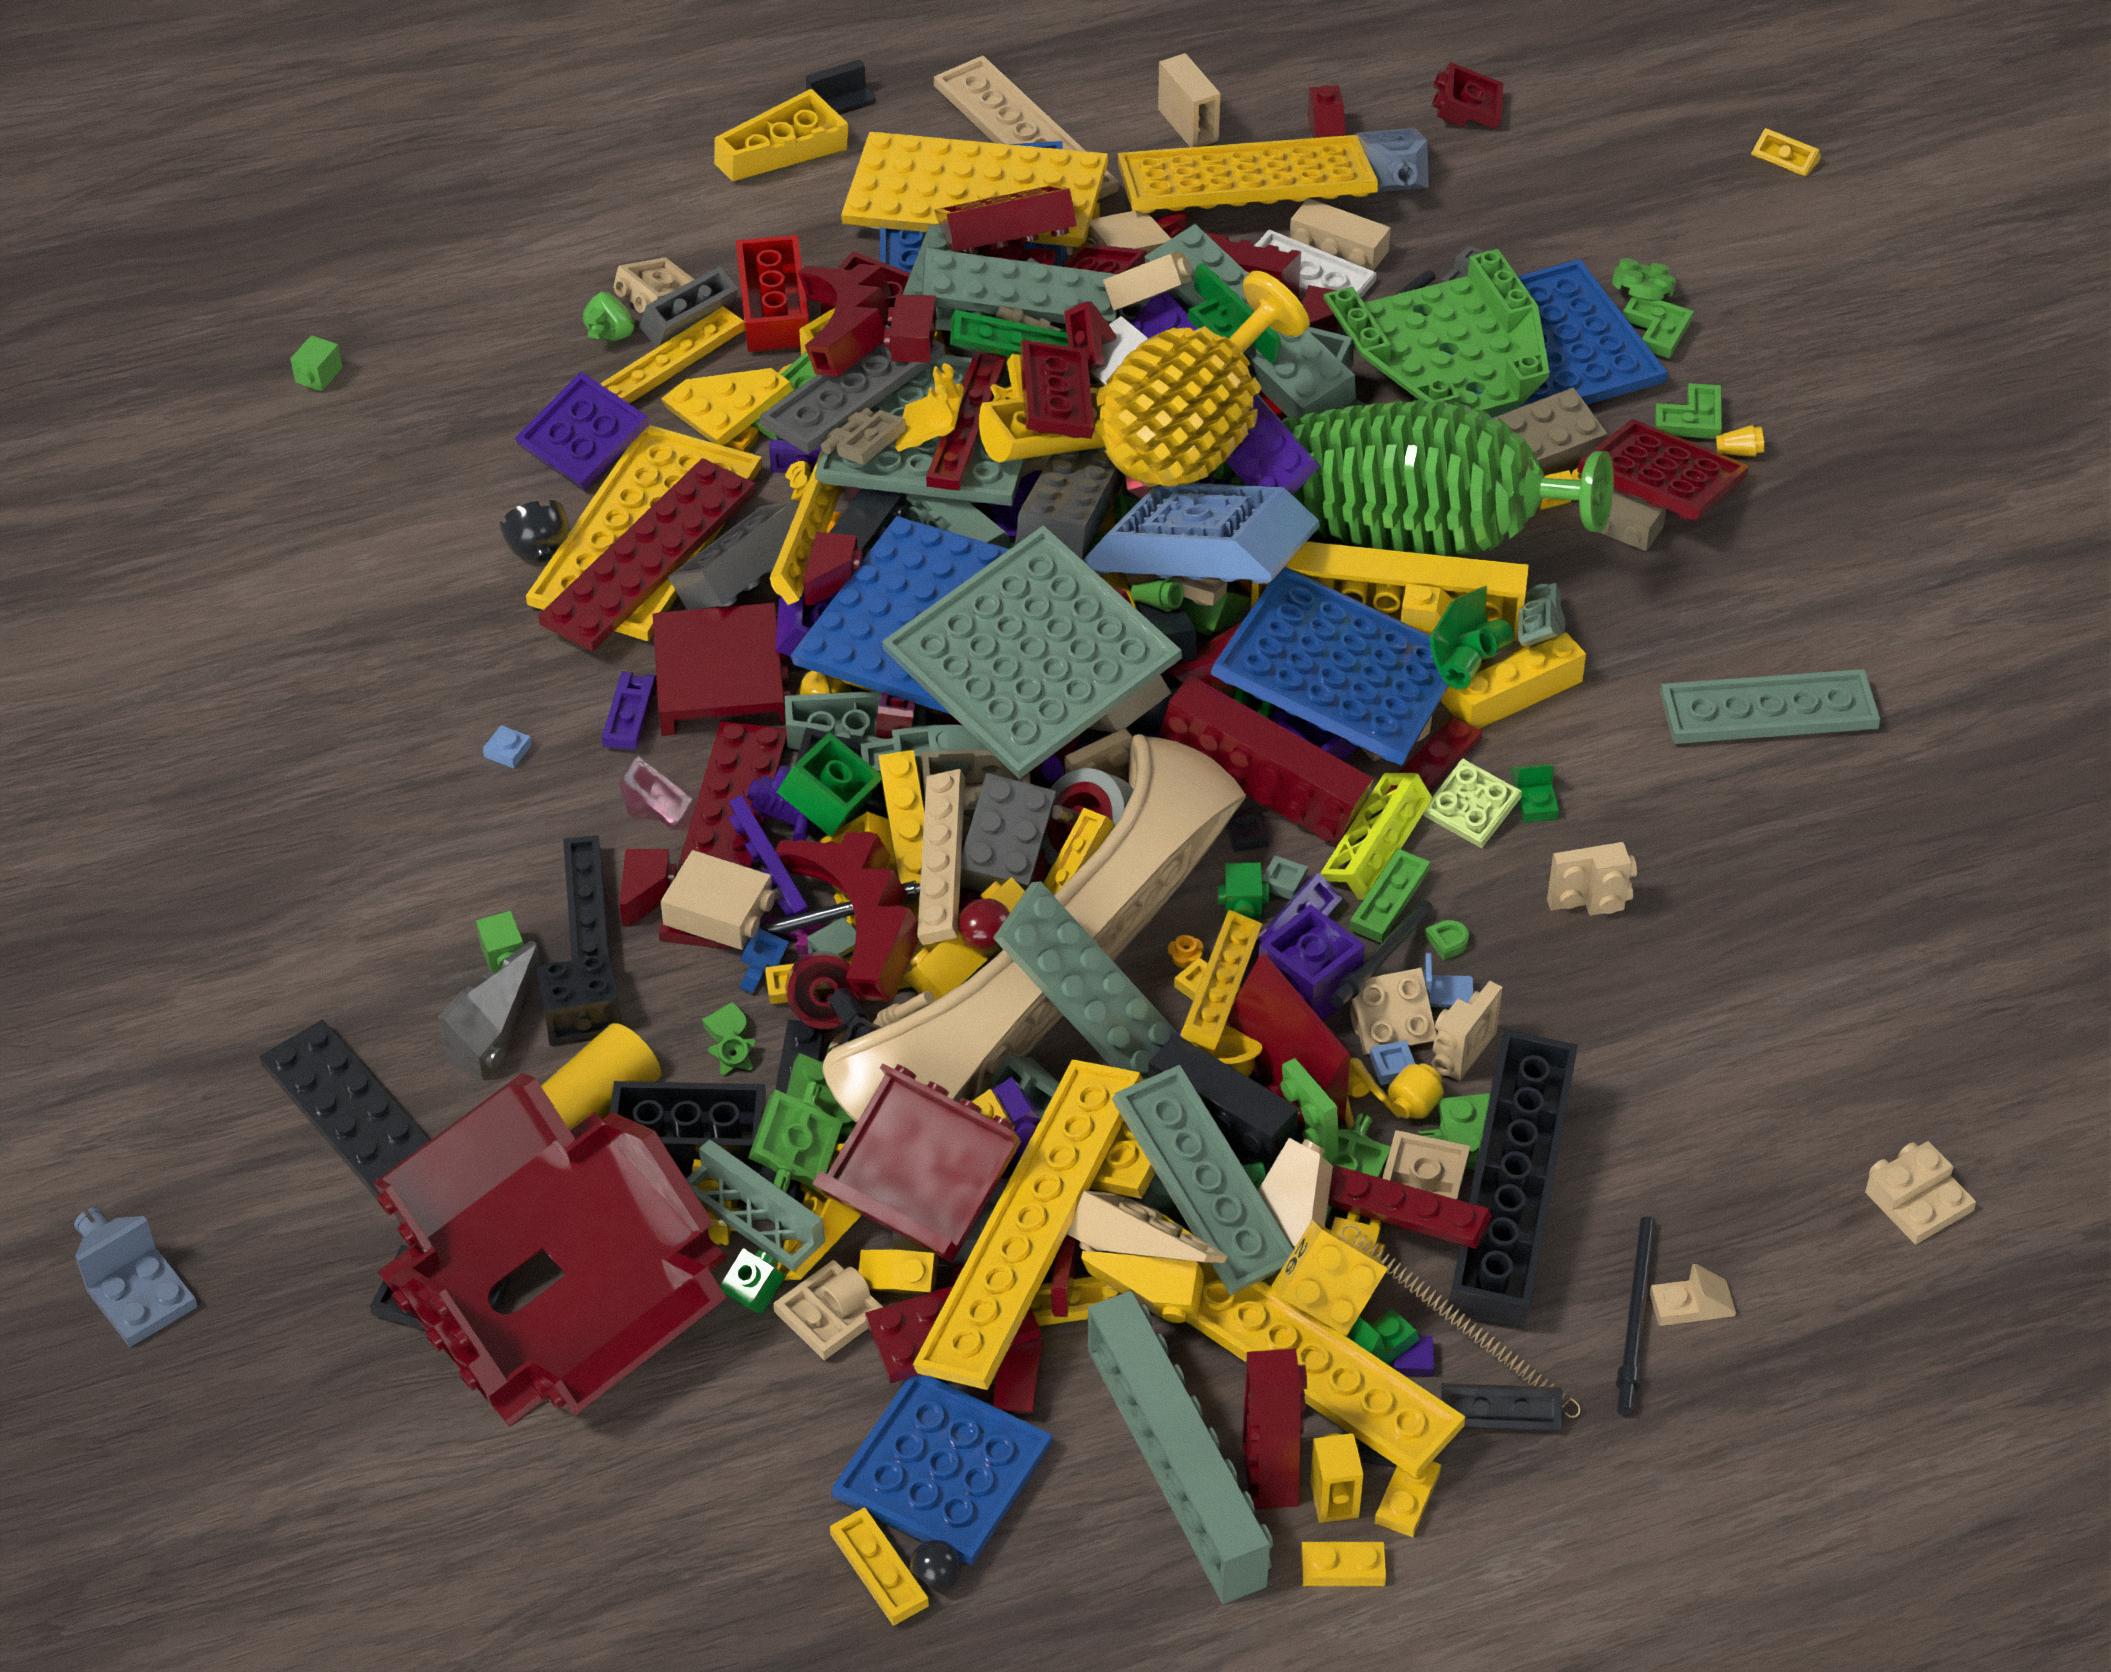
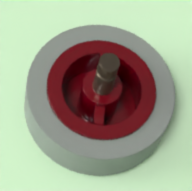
[1042,768,1134,866]

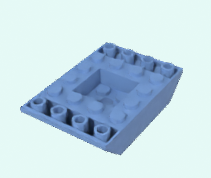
[1083,483,1320,584]

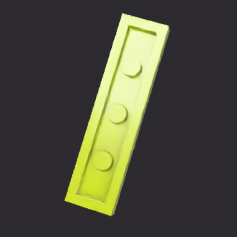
[1320,773,1433,900]

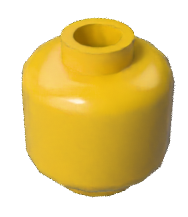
[1388,1063,1444,1119]

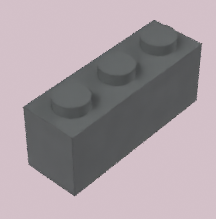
[639,266,739,347]

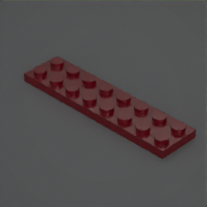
[538,458,756,652]
[658,721,787,950]

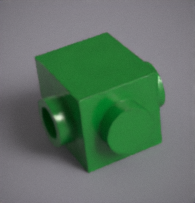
[1218,863,1269,919]
[720,1248,787,1315]

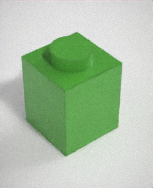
[290,335,343,391]
[476,911,524,973]

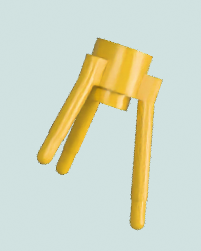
[1345,1058,1401,1130]

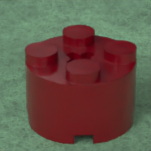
[785,951,861,1029]

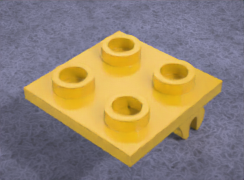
[895,363,964,452]

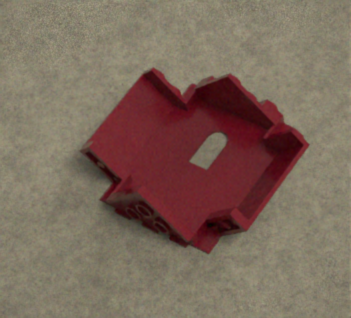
[373,1073,727,1427]

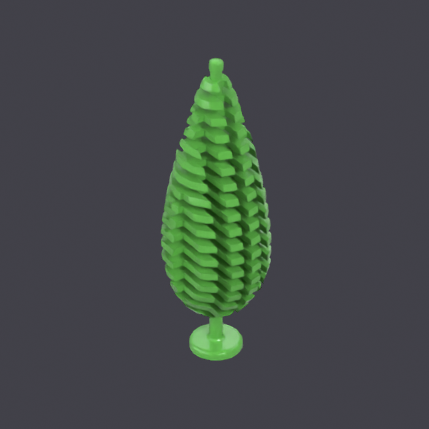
[1210,400,1614,557]

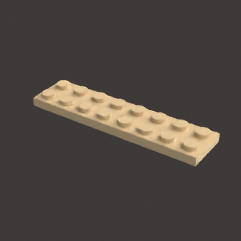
[934,55,1119,200]

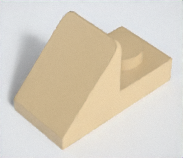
[1649,1264,1736,1326]

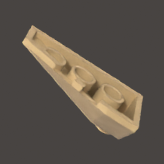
[1067,1191,1227,1263]

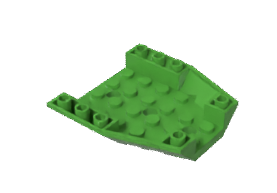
[1323,249,1550,417]

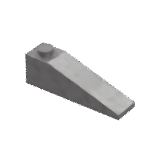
[438,941,540,1080]

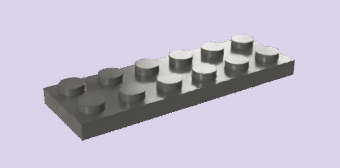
[760,325,945,454]

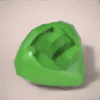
[582,291,635,341]

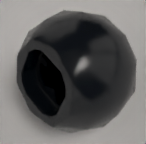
[909,1540,961,1592]

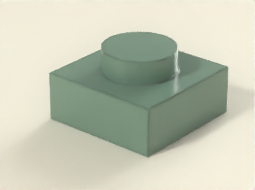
[1262,855,1308,900]

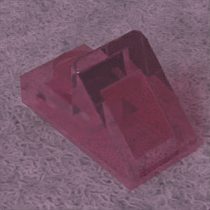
[619,756,692,829]

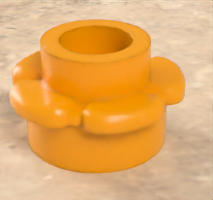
[1168,935,1204,969]

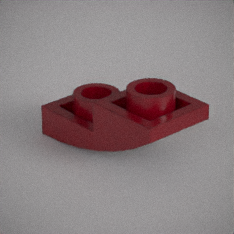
[993,1340,1044,1415]

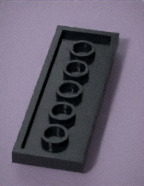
[259,1019,429,1198]

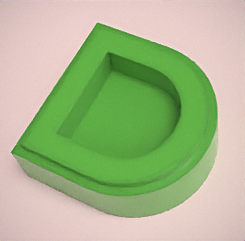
[1425,920,1469,961]
[702,1002,747,1043]

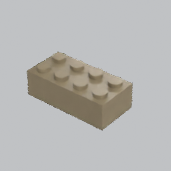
[1494,387,1607,476]

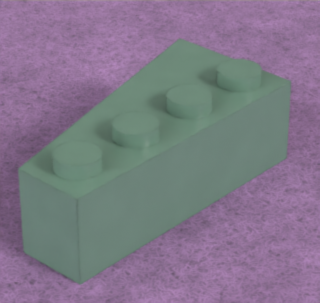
[904,493,1011,549]
[785,691,926,750]

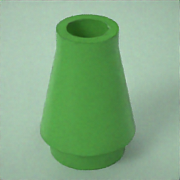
[1131,578,1184,612]

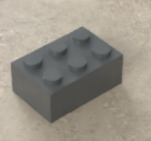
[960,773,1056,892]

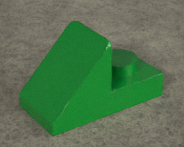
[1509,763,1559,823]
[1346,1309,1420,1365]

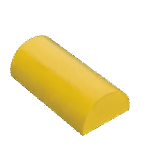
[979,387,1106,462]
[541,1023,662,1129]

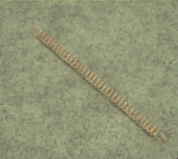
[1342,1225,1580,1418]

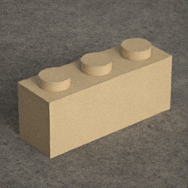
[1290,198,1391,271]

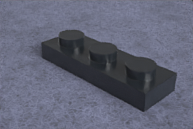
[1441,1383,1563,1430]

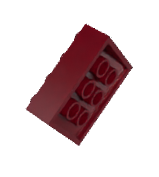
[934,184,1077,254]
[1225,954,1351,1137]

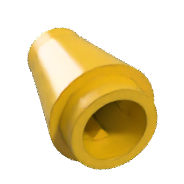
[1716,424,1764,457]

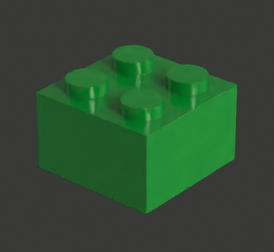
[776,732,882,837]

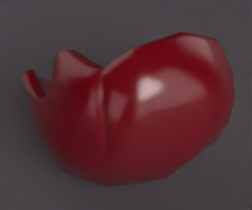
[958,898,1010,958]

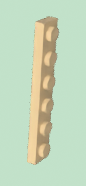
[917,769,965,945]

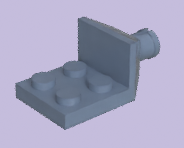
[1356,128,1429,192]
[74,1207,198,1348]

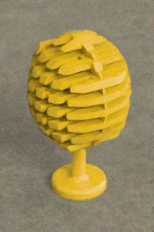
[1094,271,1310,488]

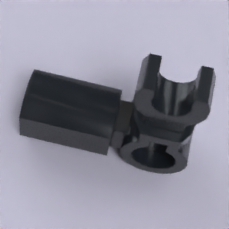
[826,988,881,1056]

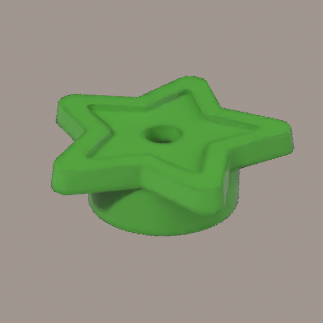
[708,1028,756,1075]

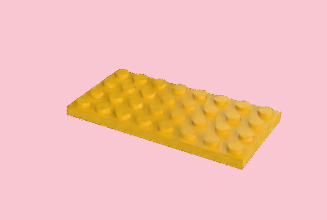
[841,132,1108,247]
[1117,135,1378,213]
[526,425,762,641]

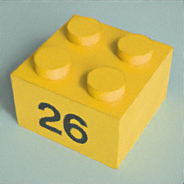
[1271,1220,1388,1336]

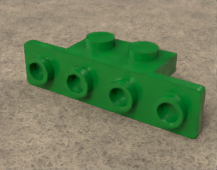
[1188,263,1281,363]

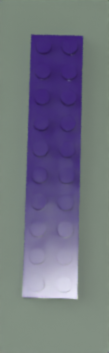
[1129,292,1320,495]

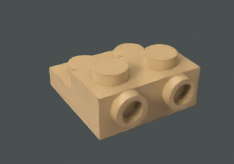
[613,257,694,313]
[1547,842,1637,916]
[1431,980,1502,1082]
[1383,1130,1470,1200]
[1865,1141,1976,1245]

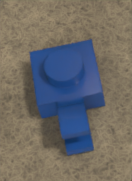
[739,928,789,994]

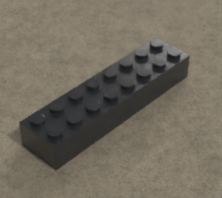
[1447,1029,1578,1329]

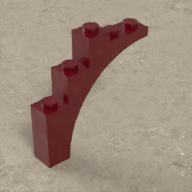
[798,264,891,377]
[775,832,919,1002]

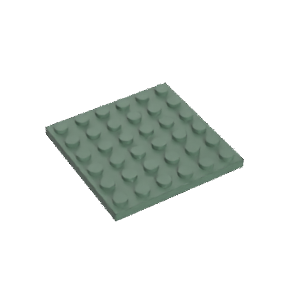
[815,355,1027,506]
[882,525,1182,779]

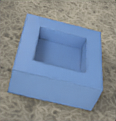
[483,725,532,769]
[1370,1040,1415,1085]

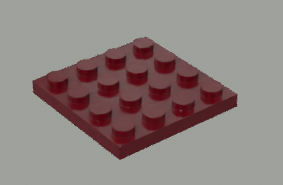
[1577,419,1750,521]

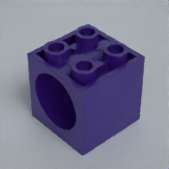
[1259,904,1365,1021]

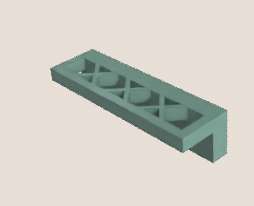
[686,1139,825,1271]

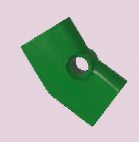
[1430,586,1514,690]

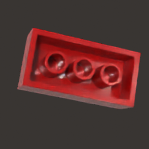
[736,235,809,352]

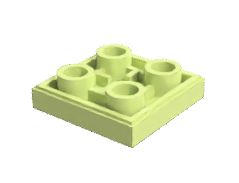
[1423,758,1522,848]

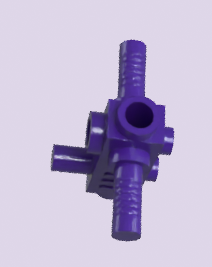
[746,766,819,841]

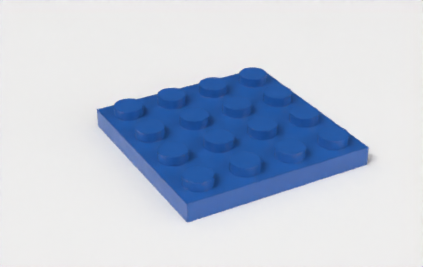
[831,1375,1053,1566]

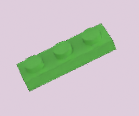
[1349,849,1430,943]

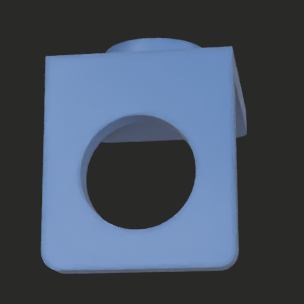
[1423,953,1473,1008]

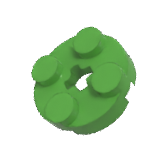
[1612,258,1676,300]

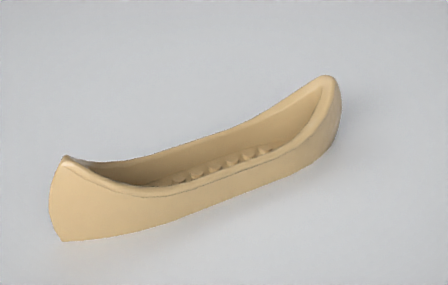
[822,734,1246,1122]

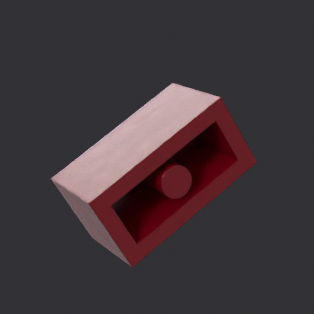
[884,294,937,363]

